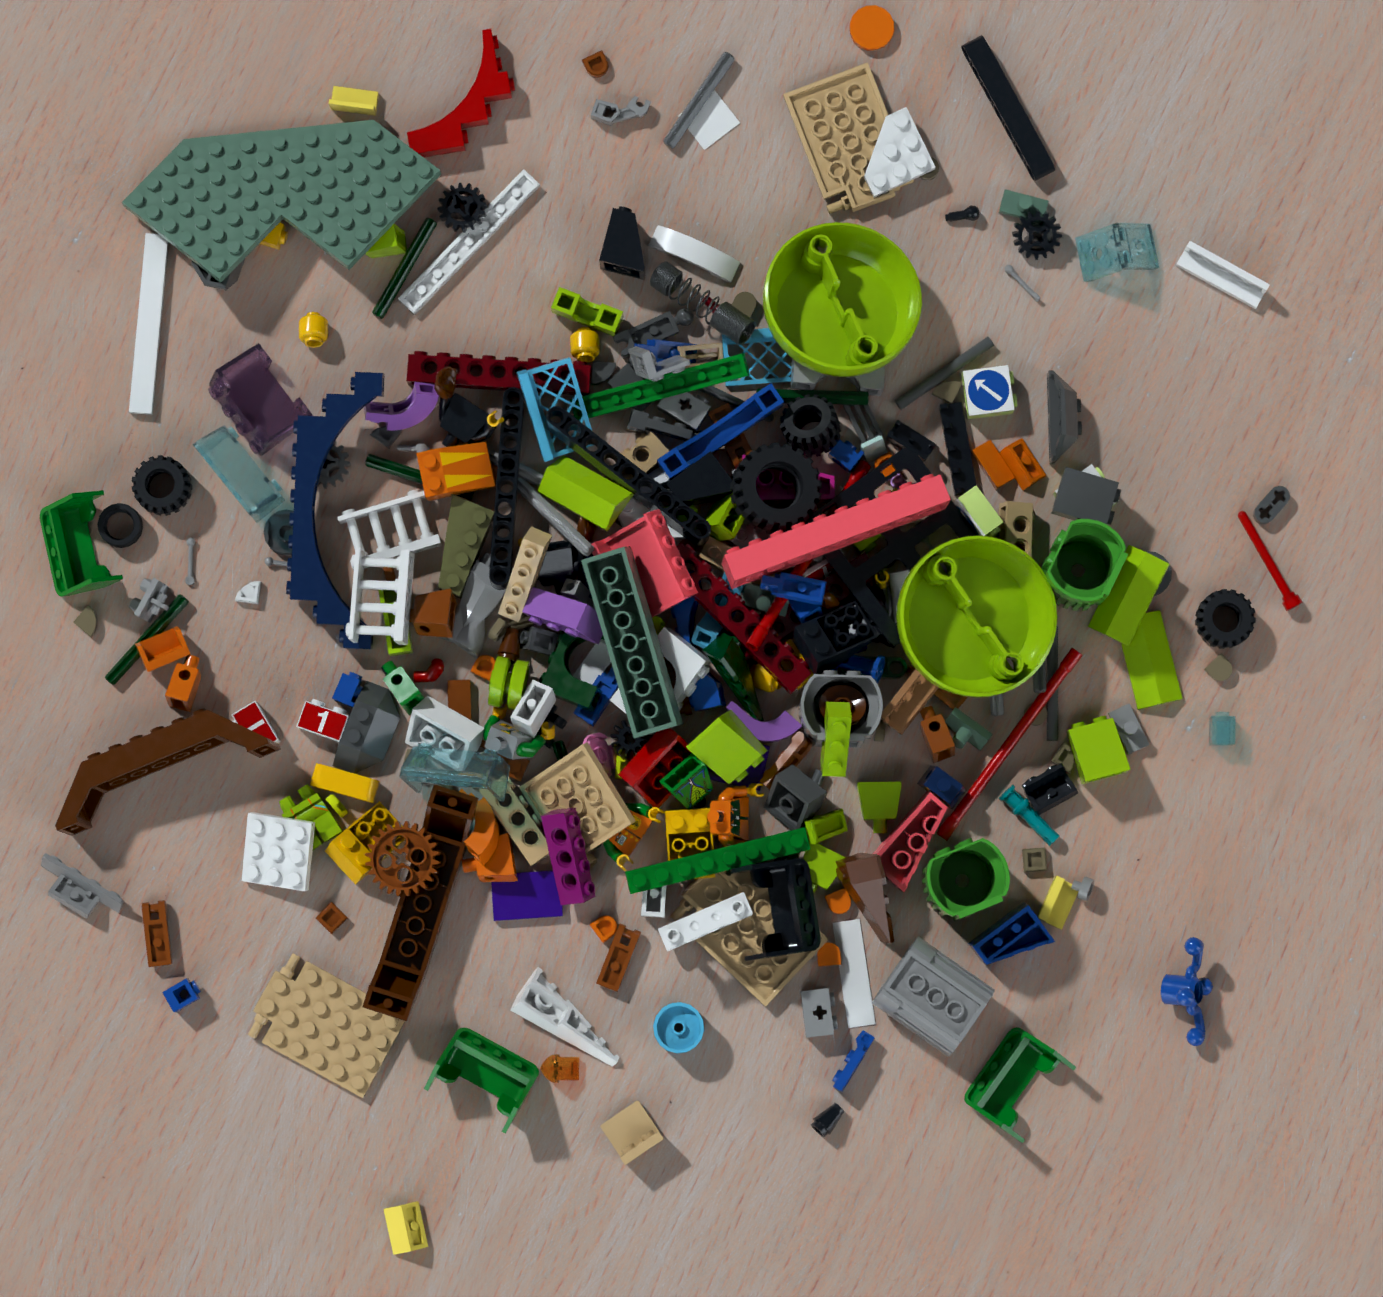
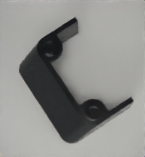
[731,858,821,961]

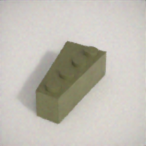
[438,494,494,599]

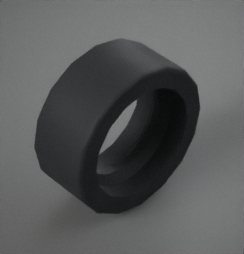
[97,503,143,548]

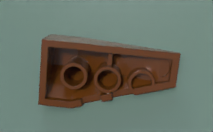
[836,853,895,943]

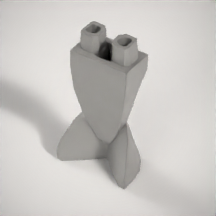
[438,552,513,659]

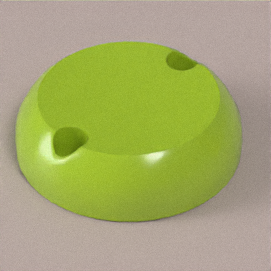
[763,222,922,377]
[896,536,1057,698]

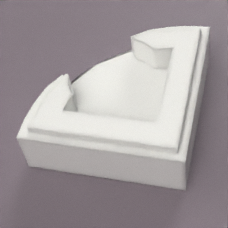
[235,581,262,605]

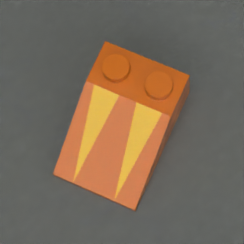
[416,442,496,501]

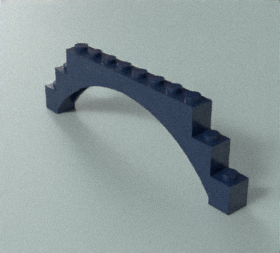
[286,372,385,649]

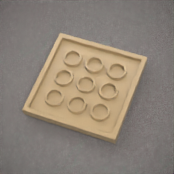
[519,742,636,858]

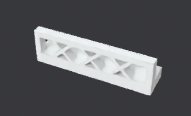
[1176,241,1270,309]

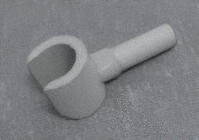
[397,443,429,453]

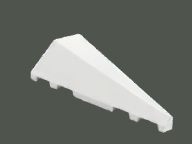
[510,967,619,1067]

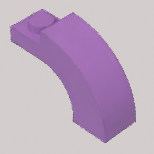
[364,382,439,431]
[726,701,802,743]

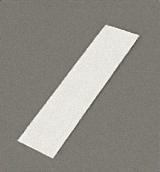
[832,919,876,1028]

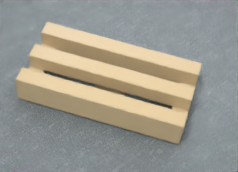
[677,342,724,369]

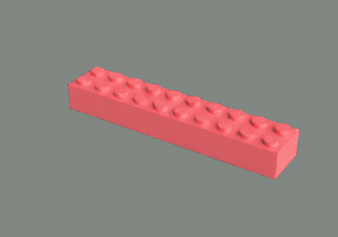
[722,474,951,589]

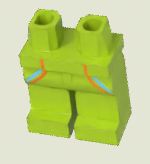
[279,784,343,851]

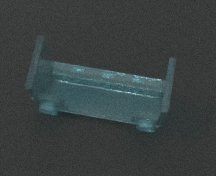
[193,425,285,523]
[400,743,510,802]

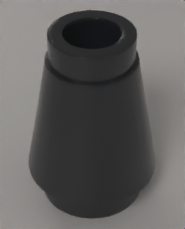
[811,1103,844,1137]

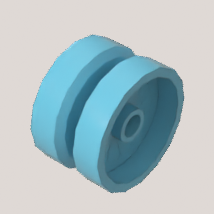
[653,1002,704,1053]

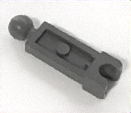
[613,308,694,358]
[627,409,702,442]

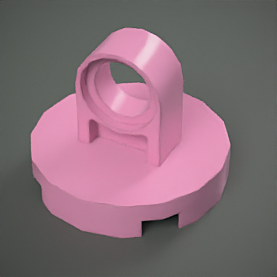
[583,732,616,776]

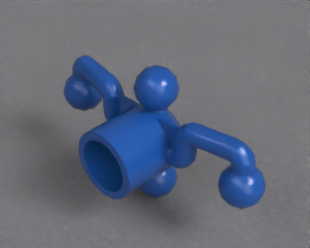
[1161,937,1213,1046]

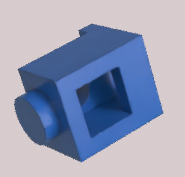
[828,440,864,474]
[332,672,363,708]
[162,978,201,1013]

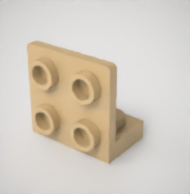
[600,1101,664,1165]

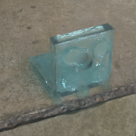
[1075,223,1159,282]

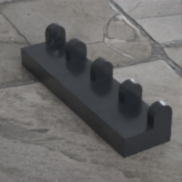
[939,402,976,496]

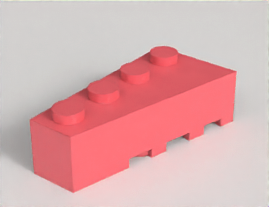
[872,791,948,893]

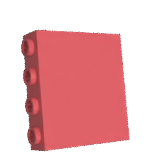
[591,509,698,618]

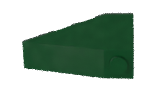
[703,633,764,721]

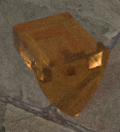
[540,1054,579,1083]

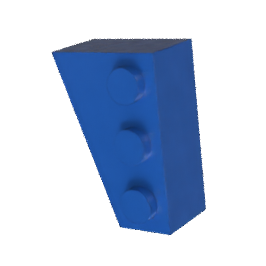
[968,902,1055,965]

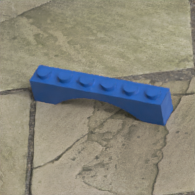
[657,383,784,481]
[670,570,726,712]

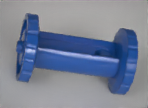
[832,655,885,684]

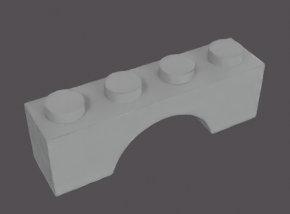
[790,359,885,396]

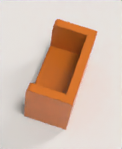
[135,626,190,672]

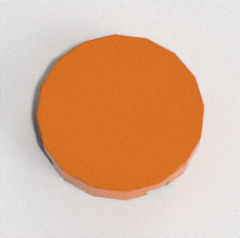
[849,5,894,51]

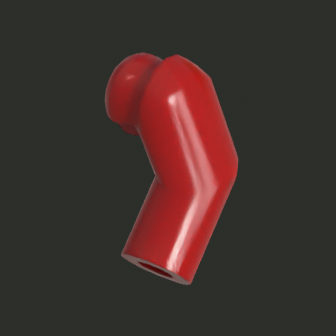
[414,658,445,683]

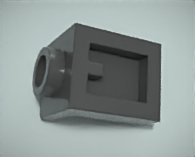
[520,627,558,656]

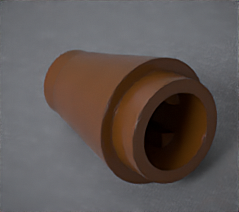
[497,628,520,664]

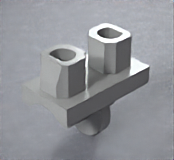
[129,578,169,623]

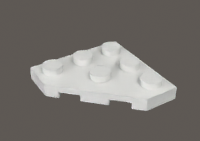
[864,107,936,198]

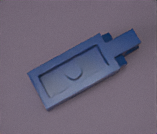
[634,339,698,363]
[760,572,827,606]
[574,667,619,727]
[832,1030,875,1092]

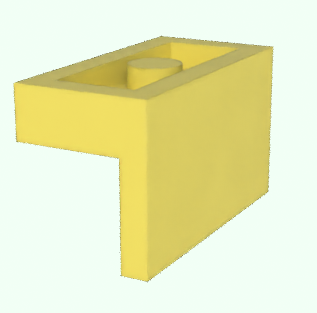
[328,86,379,116]
[1037,876,1079,930]
[383,1201,428,1255]

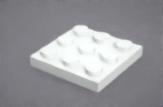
[241,812,315,891]

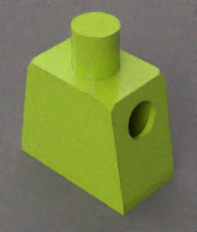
[365,224,407,258]
[703,492,745,541]
[857,781,901,834]
[803,843,846,893]

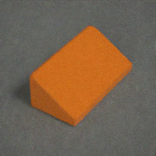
[999,438,1047,490]
[971,440,1015,490]

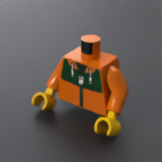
[707,783,764,847]

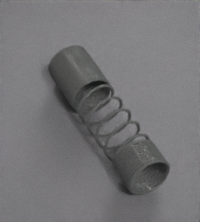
[650,262,756,345]

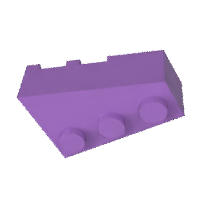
[522,587,603,645]

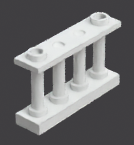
[337,489,442,570]
[346,548,415,645]
[658,892,753,952]

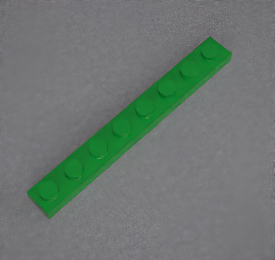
[570,353,750,421]
[625,827,811,894]

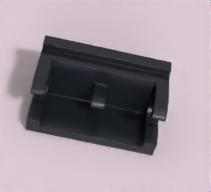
[886,420,937,463]

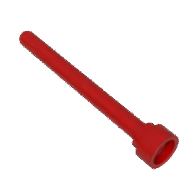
[1238,511,1302,611]

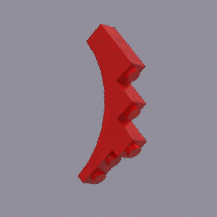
[407,29,515,157]

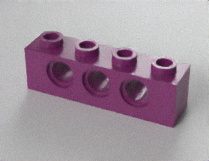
[541,807,596,905]

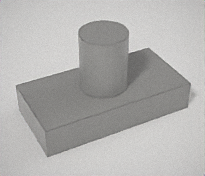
[1108,703,1149,755]

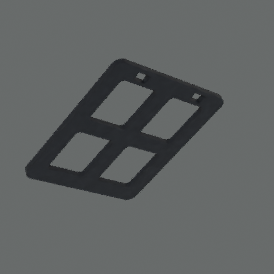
[804,447,978,645]

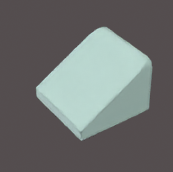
[860,435,887,463]

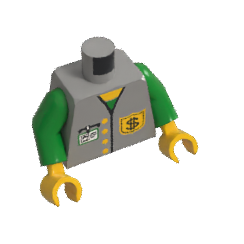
[483,704,555,760]

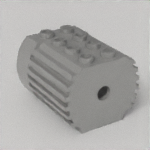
[798,670,883,748]
[872,936,995,1057]

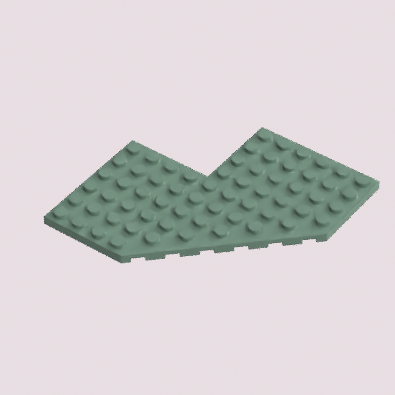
[122,120,441,283]

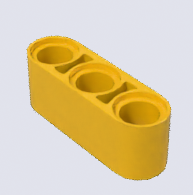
[310,763,380,803]

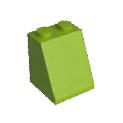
[686,710,767,784]
[1066,715,1130,784]

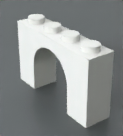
[610,627,711,734]

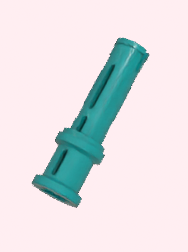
[998,785,1060,846]

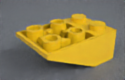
[325,801,405,885]
[665,807,715,879]

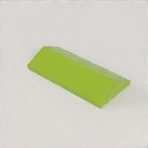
[538,455,634,531]
[1088,545,1170,646]
[1121,610,1183,710]

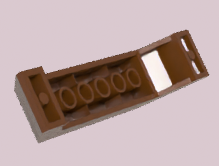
[55,708,281,836]
[362,784,479,1021]

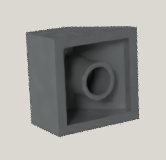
[764,764,826,830]

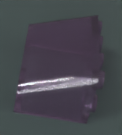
[208,343,313,456]

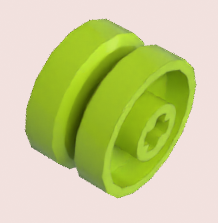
[488,656,530,710]

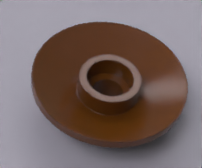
[819,685,866,725]

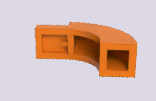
[459,789,499,866]

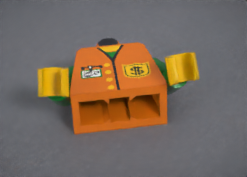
[602,803,665,871]

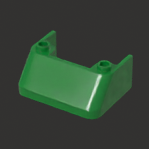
[40,490,123,597]
[964,1027,1076,1143]
[424,1028,539,1134]

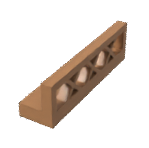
[881,669,938,735]

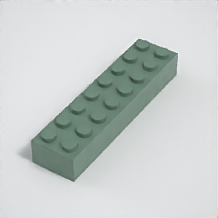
[581,547,683,738]

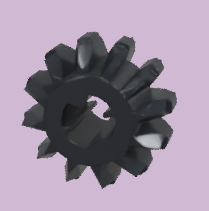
[610,720,649,758]

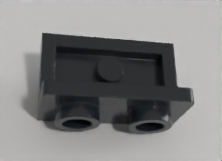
[1022,763,1078,816]

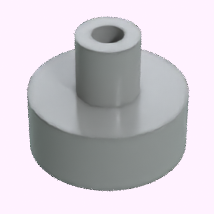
[1071,877,1094,901]

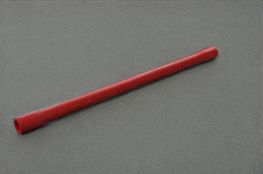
[746,460,871,651]
[936,648,1083,841]

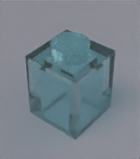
[1209,712,1235,746]

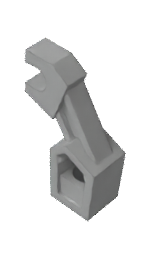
[591,96,651,126]
[560,578,596,610]

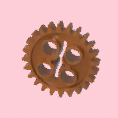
[365,821,441,896]

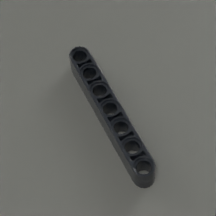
[961,35,1055,181]

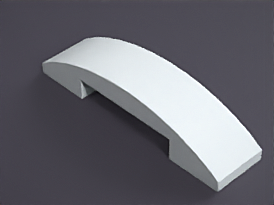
[648,225,740,283]

